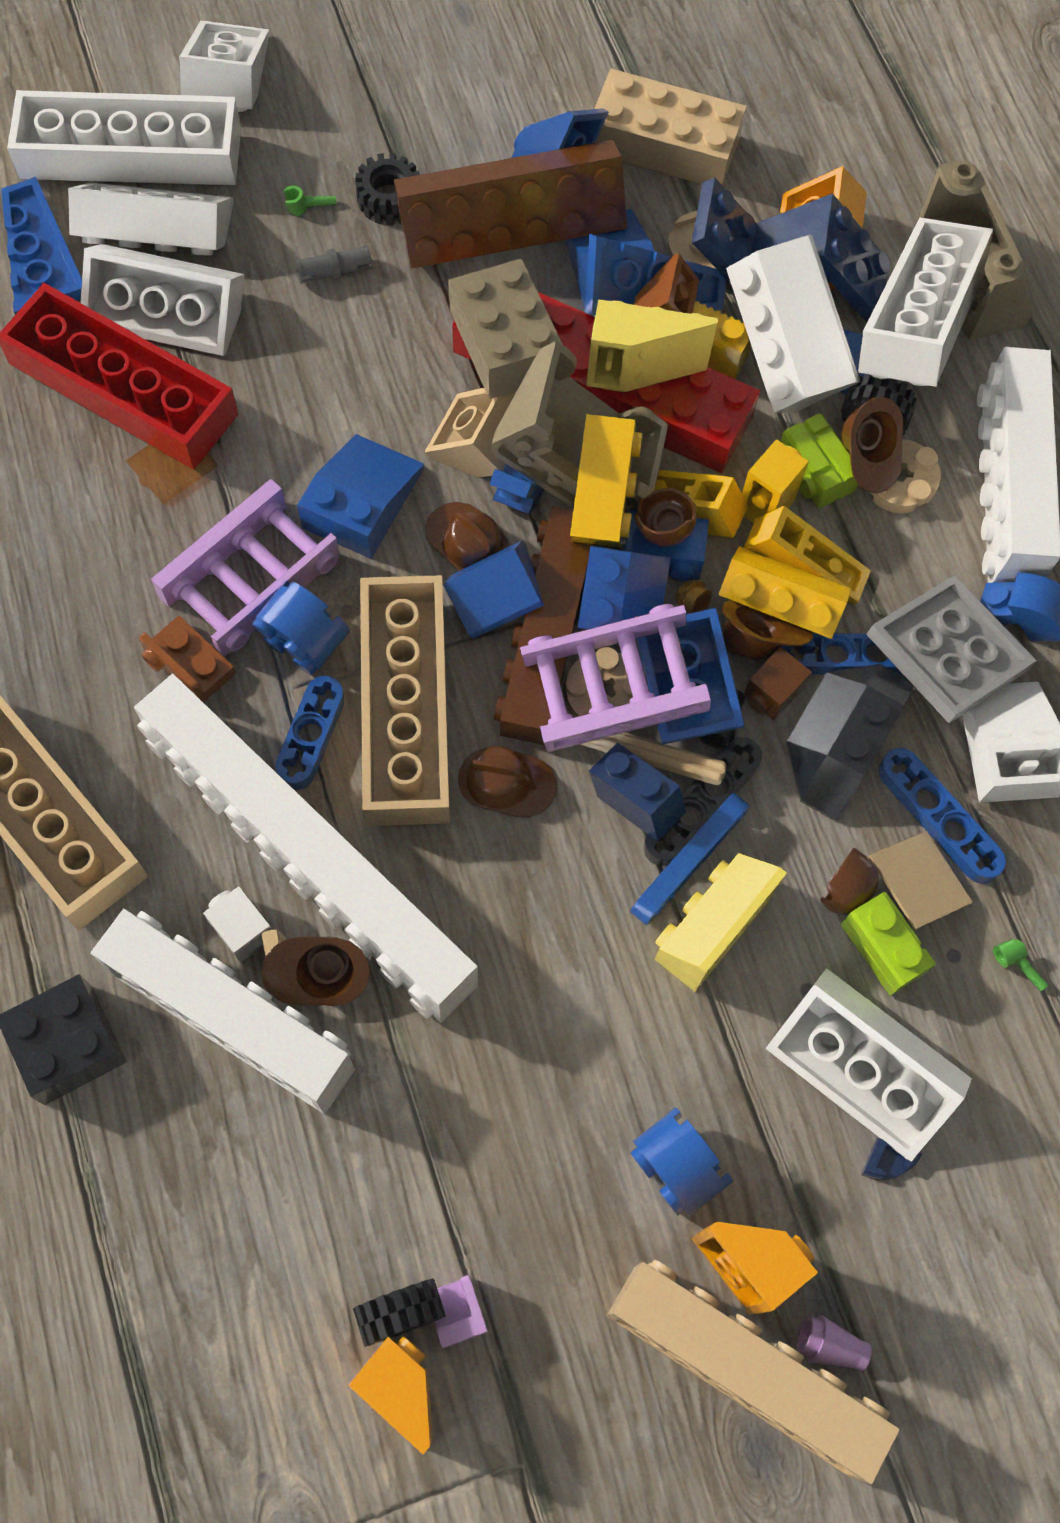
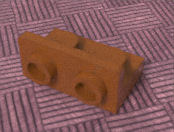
[138,615,236,702]

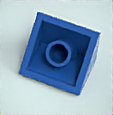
[443,540,544,639]

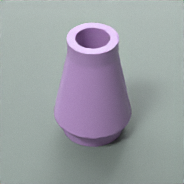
[797,1315,872,1371]

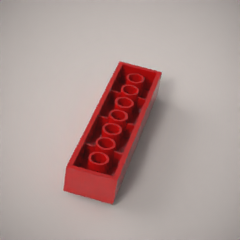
[452,292,761,474]

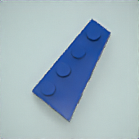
[1,177,82,315]
[585,234,726,316]

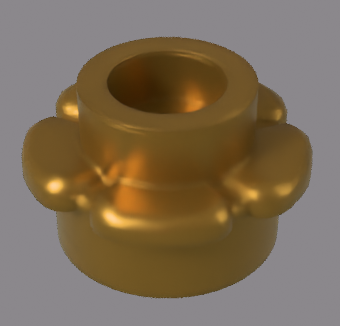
[675,580,712,614]

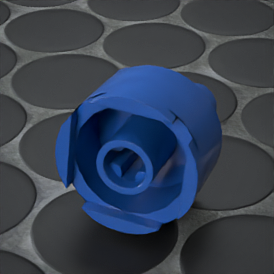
[252,580,350,676]
[630,1107,733,1216]

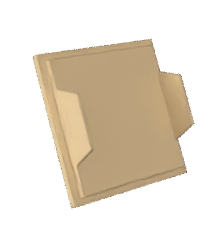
[868,831,973,930]

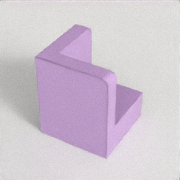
[435,1275,487,1349]

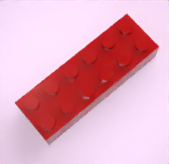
[0,283,239,470]

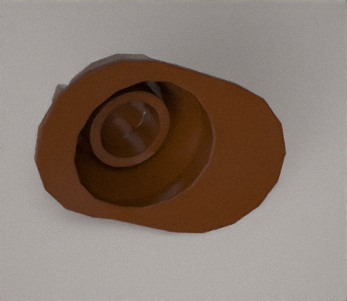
[841,397,903,493]
[425,502,509,571]
[722,600,813,660]
[458,746,557,818]
[261,936,370,1006]

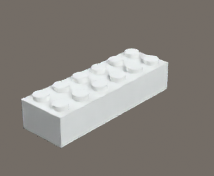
[7,90,241,185]
[858,218,993,387]
[977,347,1060,583]
[90,908,355,1115]

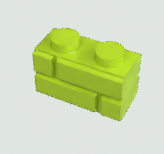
[780,413,858,508]
[841,892,936,996]

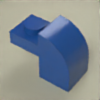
[489,464,545,514]
[980,573,1060,641]

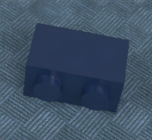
[589,742,686,841]

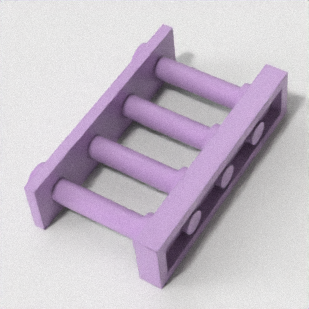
[151,479,340,657]
[520,604,711,752]

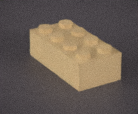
[594,68,747,186]

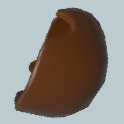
[635,488,697,547]
[820,847,879,915]

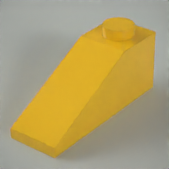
[654,470,748,538]
[744,506,871,604]

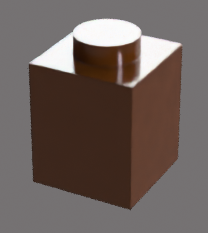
[744,646,812,721]

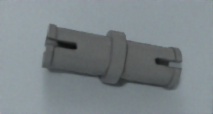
[295,245,372,284]

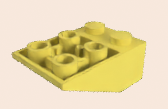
[586,299,718,392]

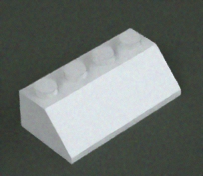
[68,182,234,255]
[726,235,860,413]
[81,244,245,356]
[765,968,972,1161]

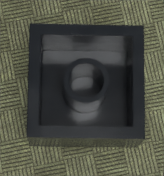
[0,974,127,1105]

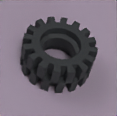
[355,153,420,225]
[841,374,917,436]
[353,1278,446,1347]

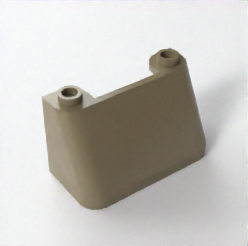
[917,161,1035,340]
[491,341,668,513]

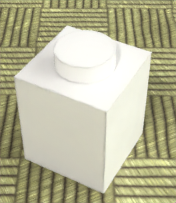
[203,886,272,963]

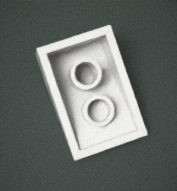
[179,20,269,112]

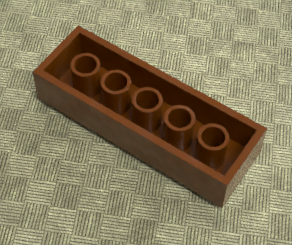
[394,139,627,269]

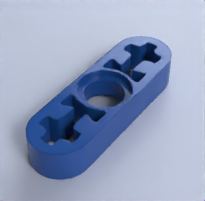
[275,676,344,790]

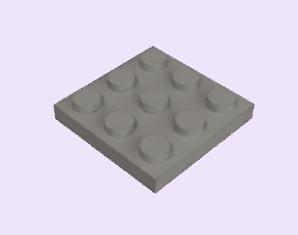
[866,575,1037,723]

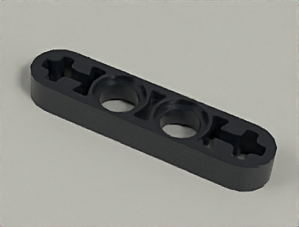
[643,737,762,866]

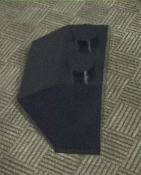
[786,664,914,822]

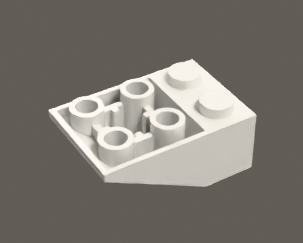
[963,682,1060,803]

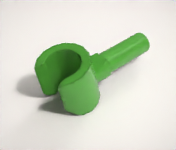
[284,185,337,216]
[993,939,1048,991]

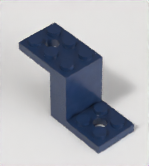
[692,177,890,322]

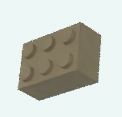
[448,258,563,399]

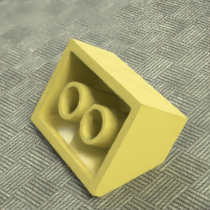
[654,853,787,992]

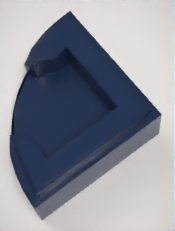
[861,1136,922,1180]

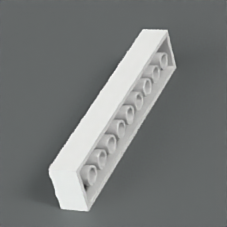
[134,673,478,1023]

